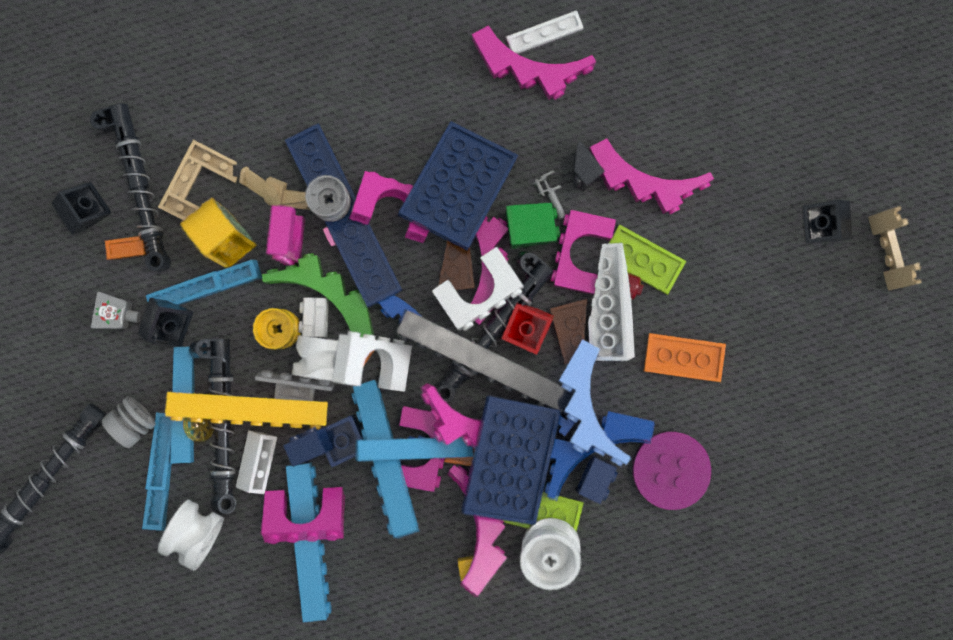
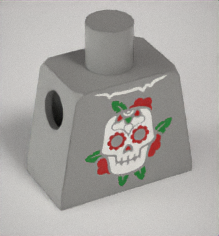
[91,292,141,329]

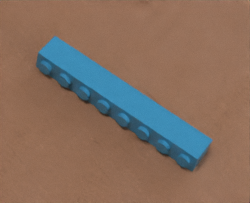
[352,380,420,538]
[286,462,331,622]

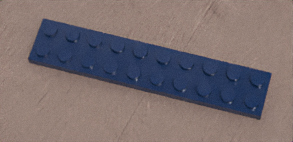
[285,123,403,308]

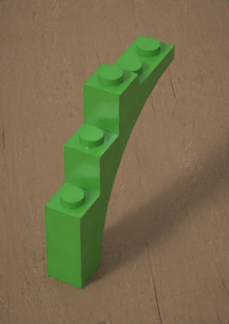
[262,253,374,338]

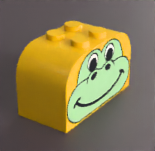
[180,198,257,268]

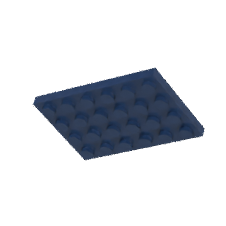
[398,121,518,251]
[461,395,561,525]

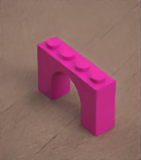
[350,171,428,243]
[267,205,305,266]
[551,210,616,295]
[399,406,445,492]
[261,487,345,544]

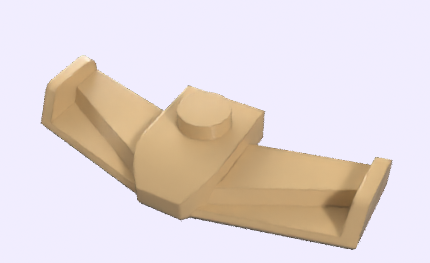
[239,167,310,210]

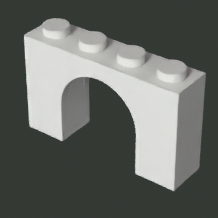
[432,247,524,331]
[332,331,412,392]

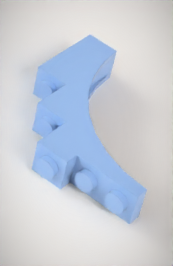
[559,340,631,466]

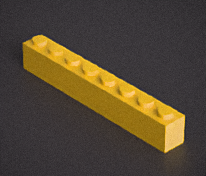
[165,392,328,429]

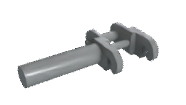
[533,171,565,220]

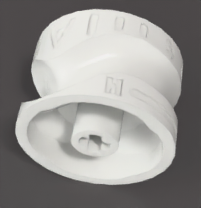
[292,335,338,381]
[158,500,224,571]
[520,518,581,590]

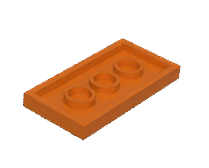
[643,333,726,382]

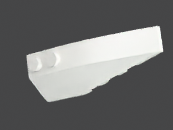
[588,243,635,361]

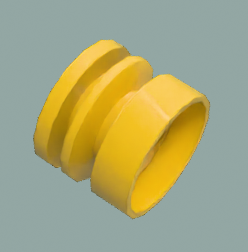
[253,308,301,349]

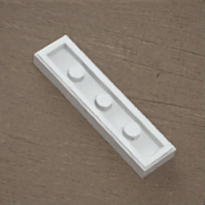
[506,11,583,54]

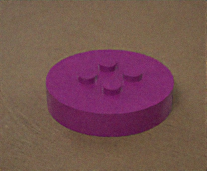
[632,431,711,510]

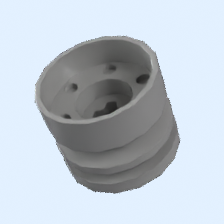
[305,175,351,222]
[102,396,156,448]

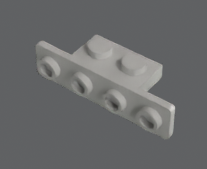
[255,370,335,401]

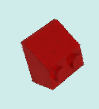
[502,303,554,354]

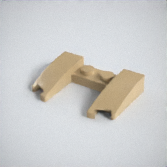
[158,140,237,220]
[868,207,921,291]

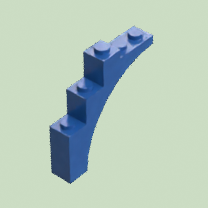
[545,411,655,501]

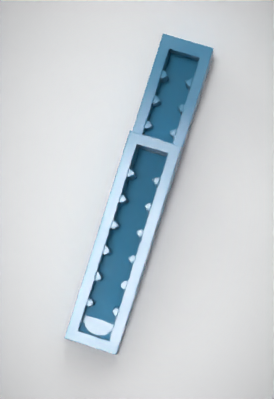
[146,260,262,305]
[171,347,195,463]
[142,413,172,531]
[356,437,473,461]

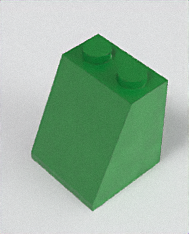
[506,203,560,249]

